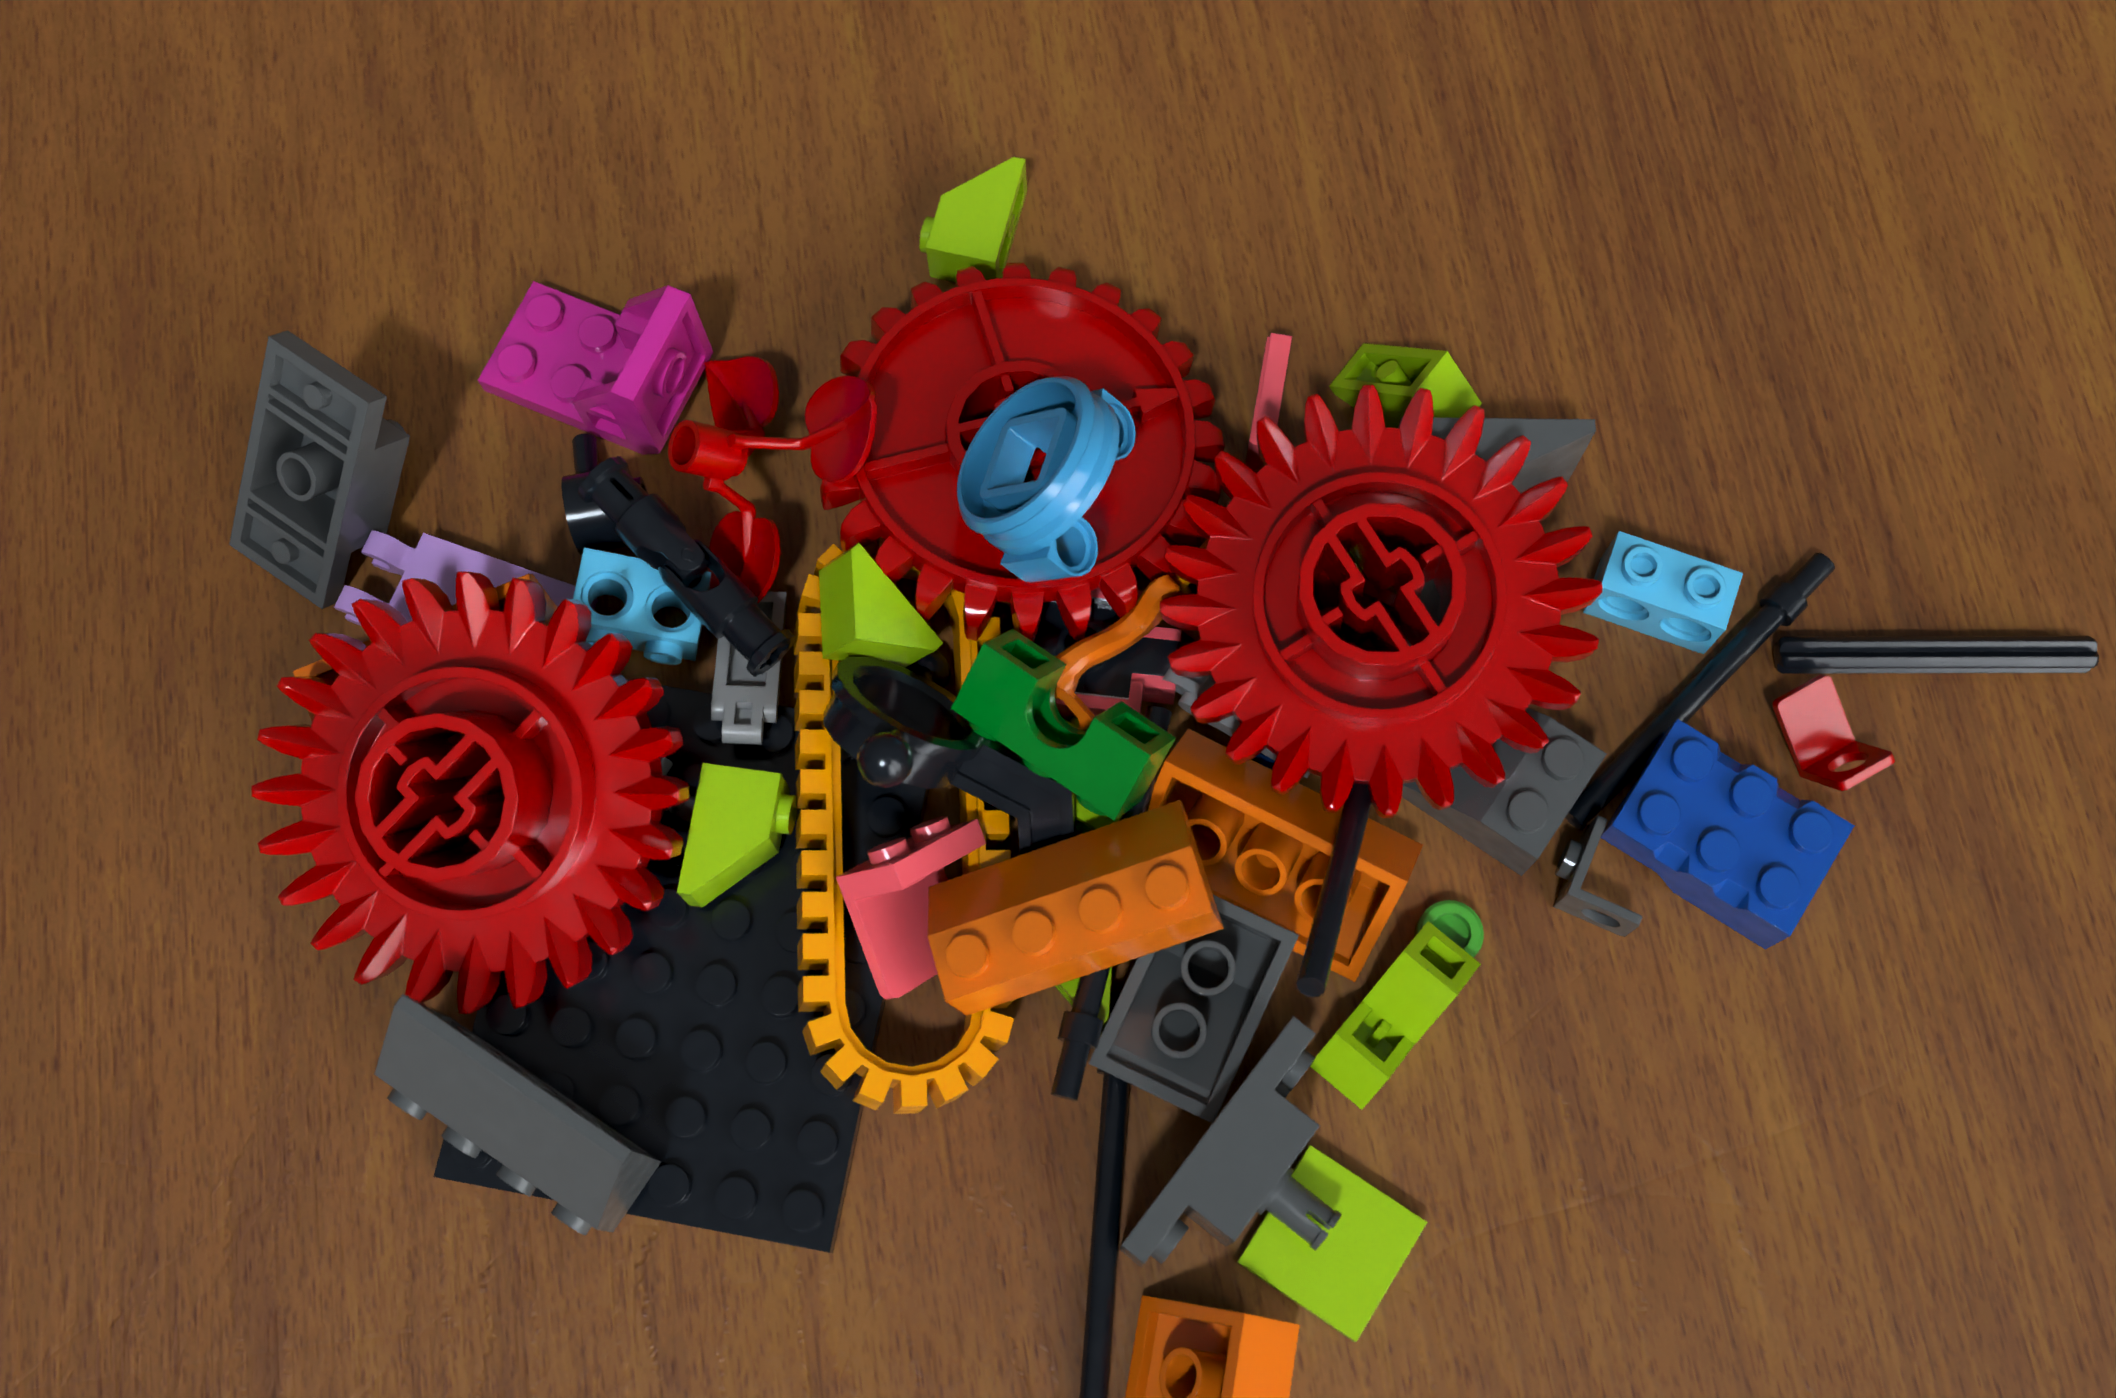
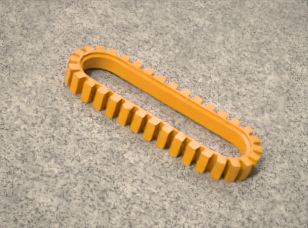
[793,536,1016,1114]

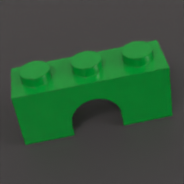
[951,629,1176,821]

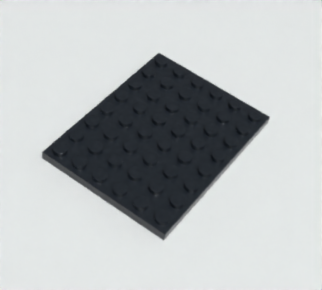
[433,679,930,1253]

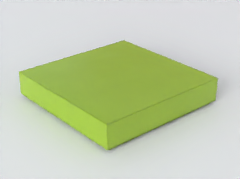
[1236,1145,1428,1342]

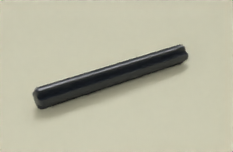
[1773,636,2099,674]

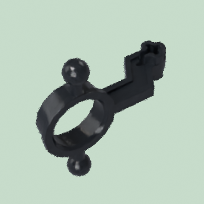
[823,650,1077,855]

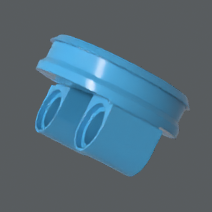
[957,376,1136,583]

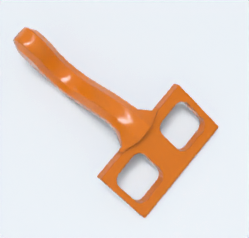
[1055,575,1181,731]

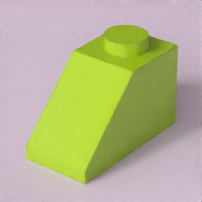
[919,157,1027,282]
[1329,343,1482,428]
[677,763,797,908]

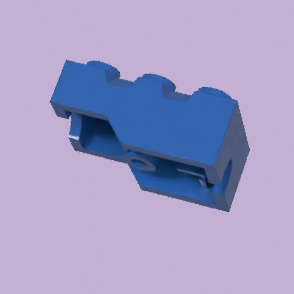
[1601,719,1855,949]

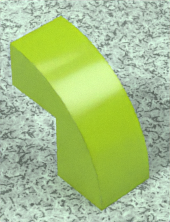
[1310,921,1481,1110]

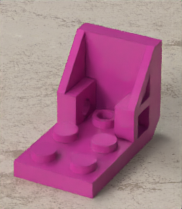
[478,281,713,455]

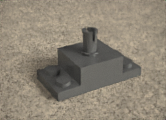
[229,330,410,609]
[1120,1016,1342,1267]

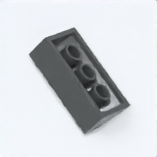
[374,994,661,1236]

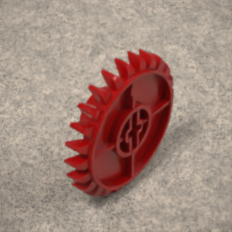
[820,262,1225,642]
[1160,385,1603,818]
[251,572,689,1014]

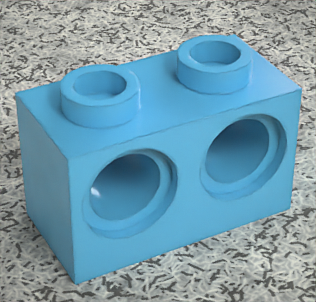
[1583,531,1743,654]
[573,547,711,665]

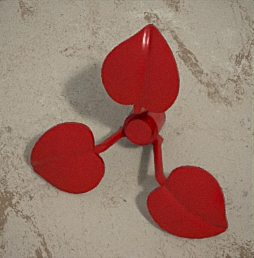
[668,356,877,604]

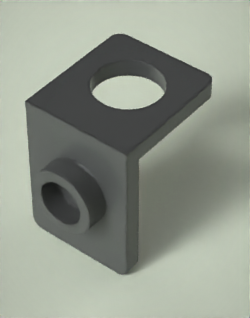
[1553,815,1642,937]

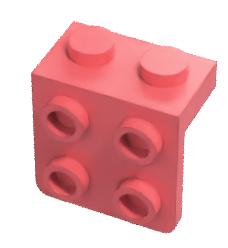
[836,816,986,999]

